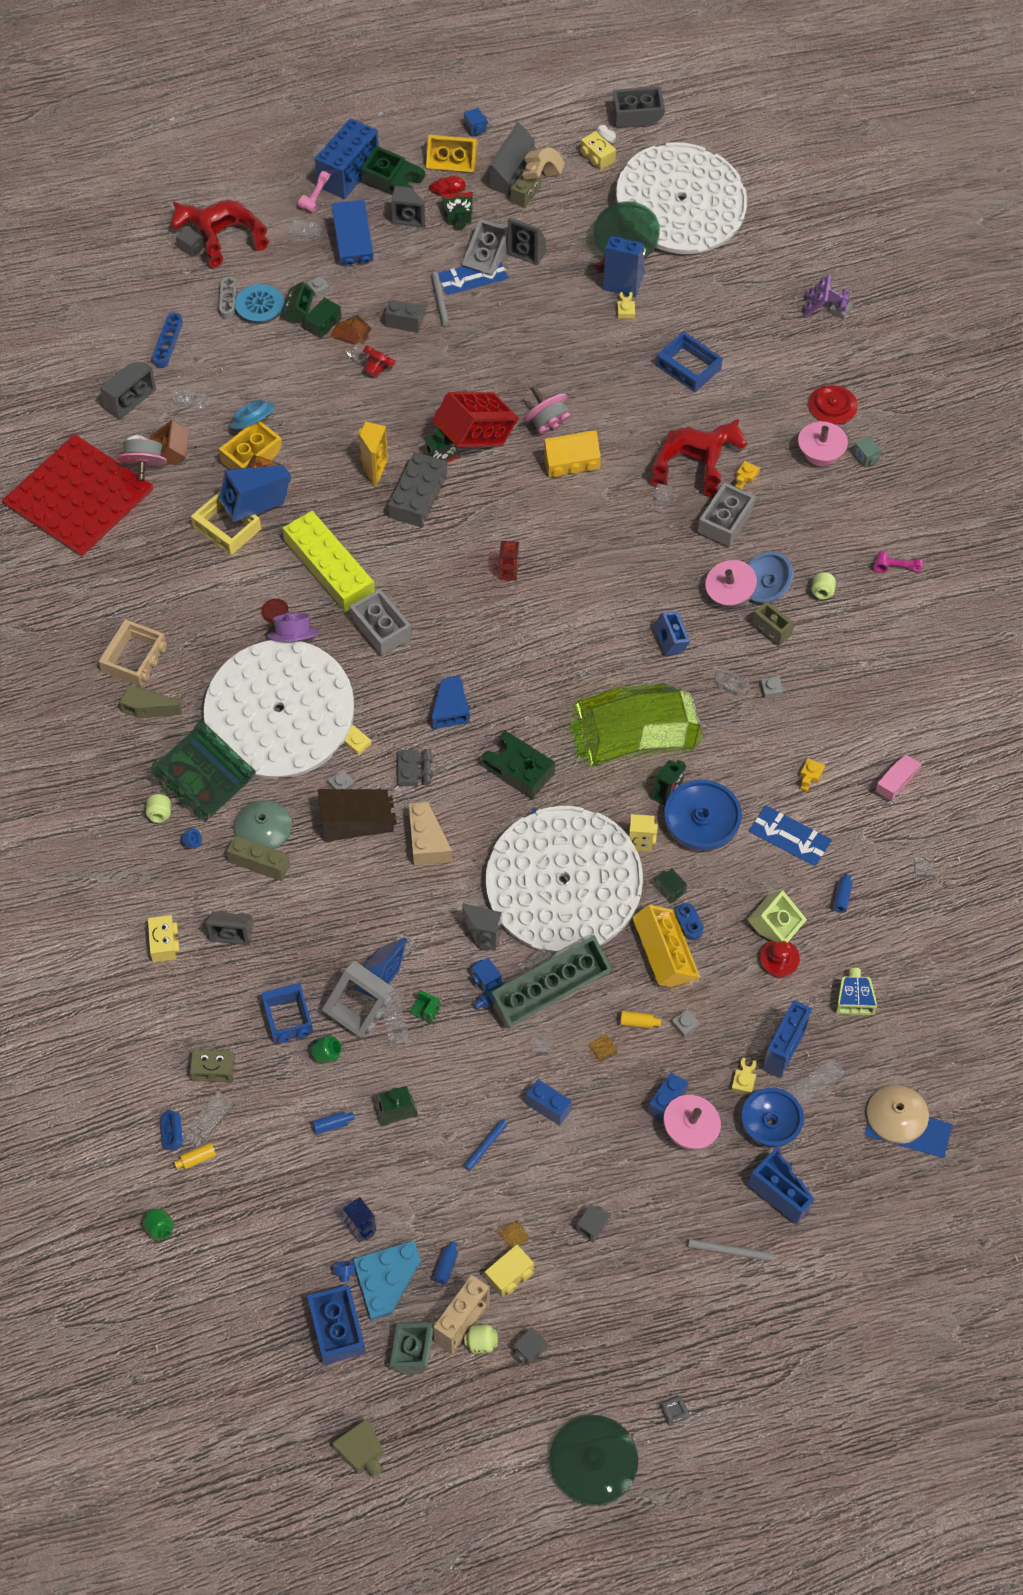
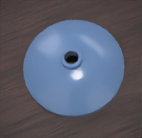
[748,551,794,603]

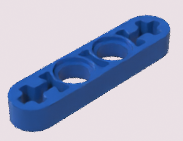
[152,313,183,368]

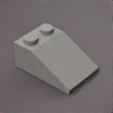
[462,219,508,275]

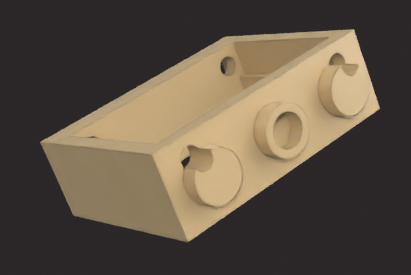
[99,619,167,687]
[433,1275,490,1355]

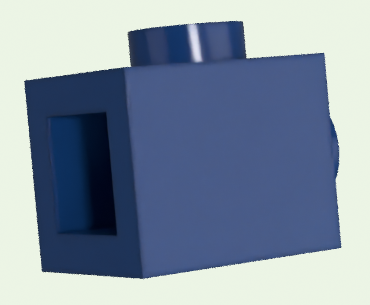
[464,108,488,137]
[471,957,502,992]

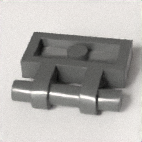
[398,749,433,787]

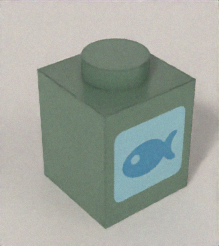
[853,436,881,468]

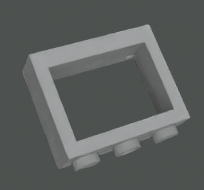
[322,960,394,1038]

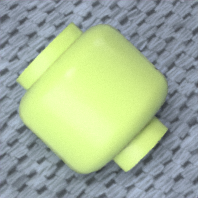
[811,572,836,599]
[146,794,172,823]
[464,1324,498,1354]

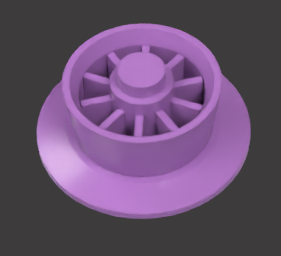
[267,612,319,641]

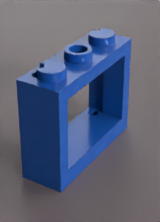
[656,331,723,392]
[763,1000,812,1078]

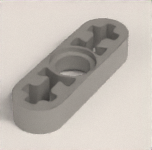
[219,276,237,319]

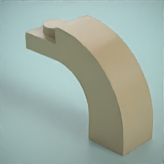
[522,147,565,180]

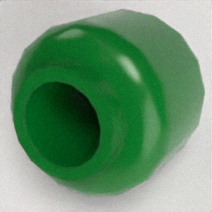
[311,1035,342,1064]
[143,1208,174,1240]

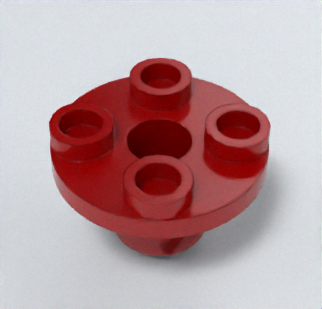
[363,345,396,377]
[760,941,800,979]

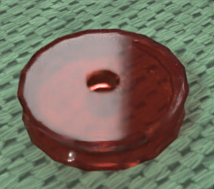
[262,599,289,624]

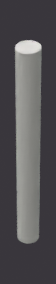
[432,272,449,327]
[688,1239,774,1262]

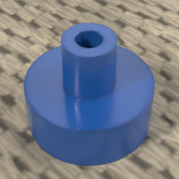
[181,828,202,849]
[333,1261,355,1282]

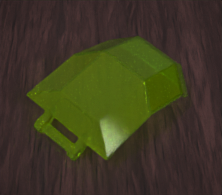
[570,684,704,767]

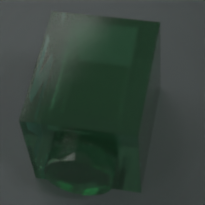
[656,868,687,904]

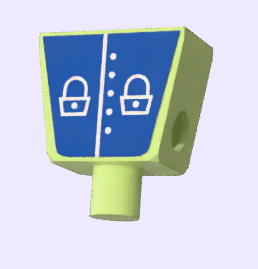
[836,968,877,1015]

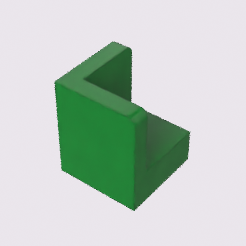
[410,990,441,1024]

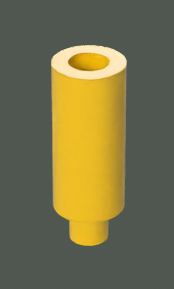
[620,1011,661,1029]
[174,1142,216,1169]

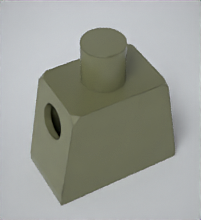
[333,1418,384,1478]

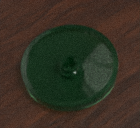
[593,201,660,258]
[549,1415,638,1506]

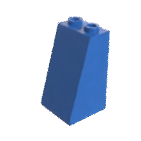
[331,199,373,266]
[603,236,645,298]
[219,465,291,521]

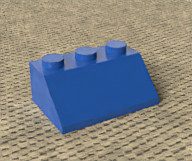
[354,938,407,999]

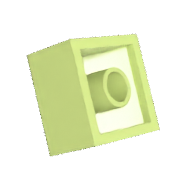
[747,890,807,943]

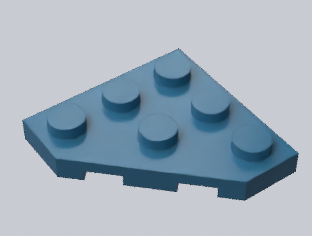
[353,1241,421,1321]

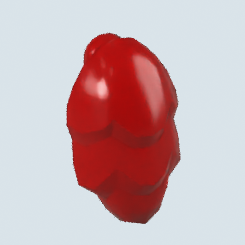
[429,175,466,196]

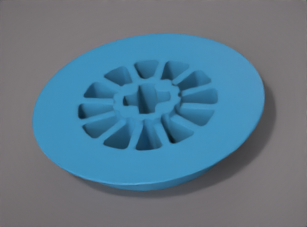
[235,284,284,322]

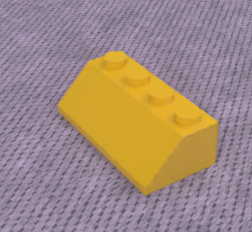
[633,905,700,987]

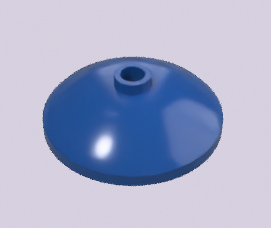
[741,1088,804,1147]

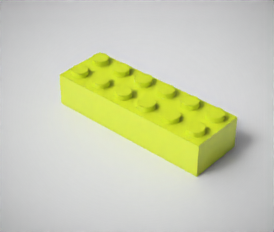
[283,511,375,612]

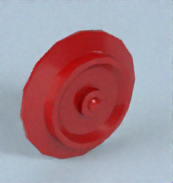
[808,385,858,425]

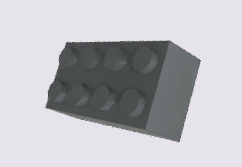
[388,452,448,528]

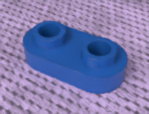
[676,903,703,941]
[160,1110,183,1151]

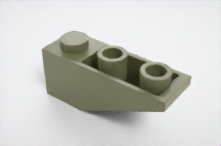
[120,685,183,718]

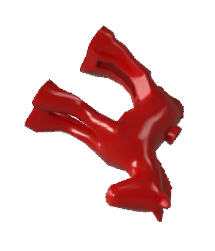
[171,199,269,268]
[651,419,747,498]

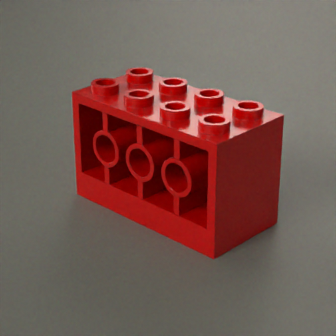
[432,392,519,447]

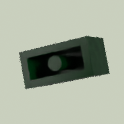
[282,281,315,324]
[304,297,342,339]

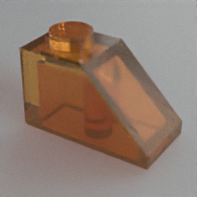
[330,314,371,345]

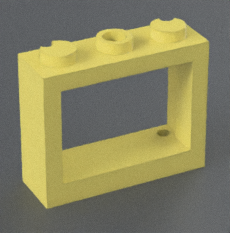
[191,492,261,555]

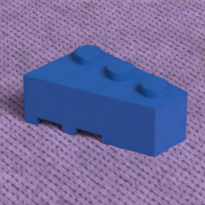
[747,1146,814,1225]

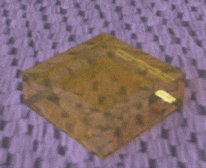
[589,1034,617,1062]
[500,1221,530,1249]

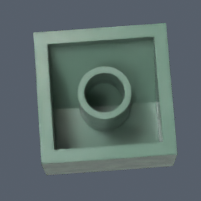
[390,1322,434,1375]

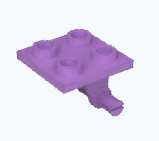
[804,275,849,318]

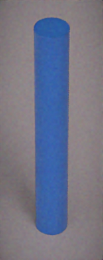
[464,1119,508,1171]

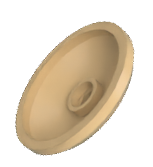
[867,1085,929,1144]

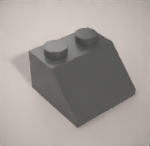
[391,186,426,228]
[385,300,427,333]
[462,903,502,951]
[206,911,254,946]

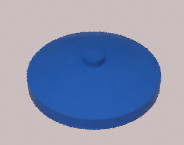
[664,780,742,851]

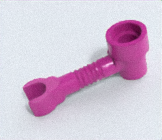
[874,551,923,573]

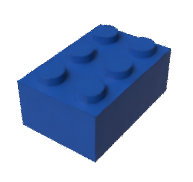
[307,1285,366,1365]

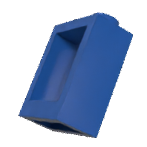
[261,983,313,1044]

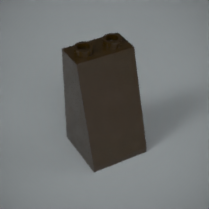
[318,789,397,842]

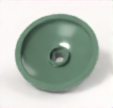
[234,800,292,849]

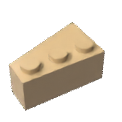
[409,802,453,865]

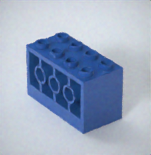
[315,118,379,200]

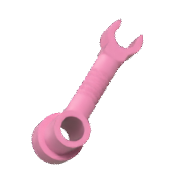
[298,171,330,213]

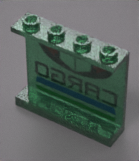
[150,720,256,822]

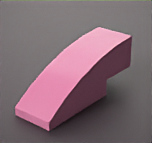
[876,755,922,801]

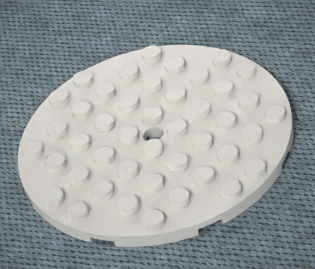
[616,142,747,254]
[204,640,354,779]
[486,806,643,953]

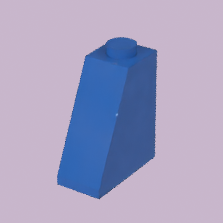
[432,676,470,730]

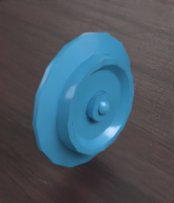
[230,399,275,430]

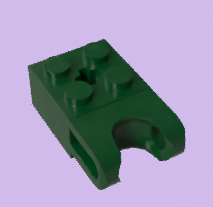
[361,145,426,195]
[480,731,555,799]

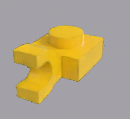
[735,461,760,490]
[800,758,825,792]

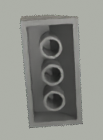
[490,122,536,195]

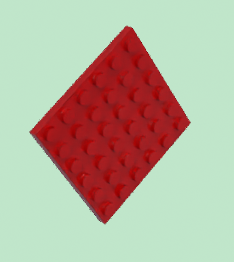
[2,434,154,557]

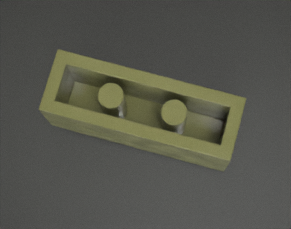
[227,836,290,881]

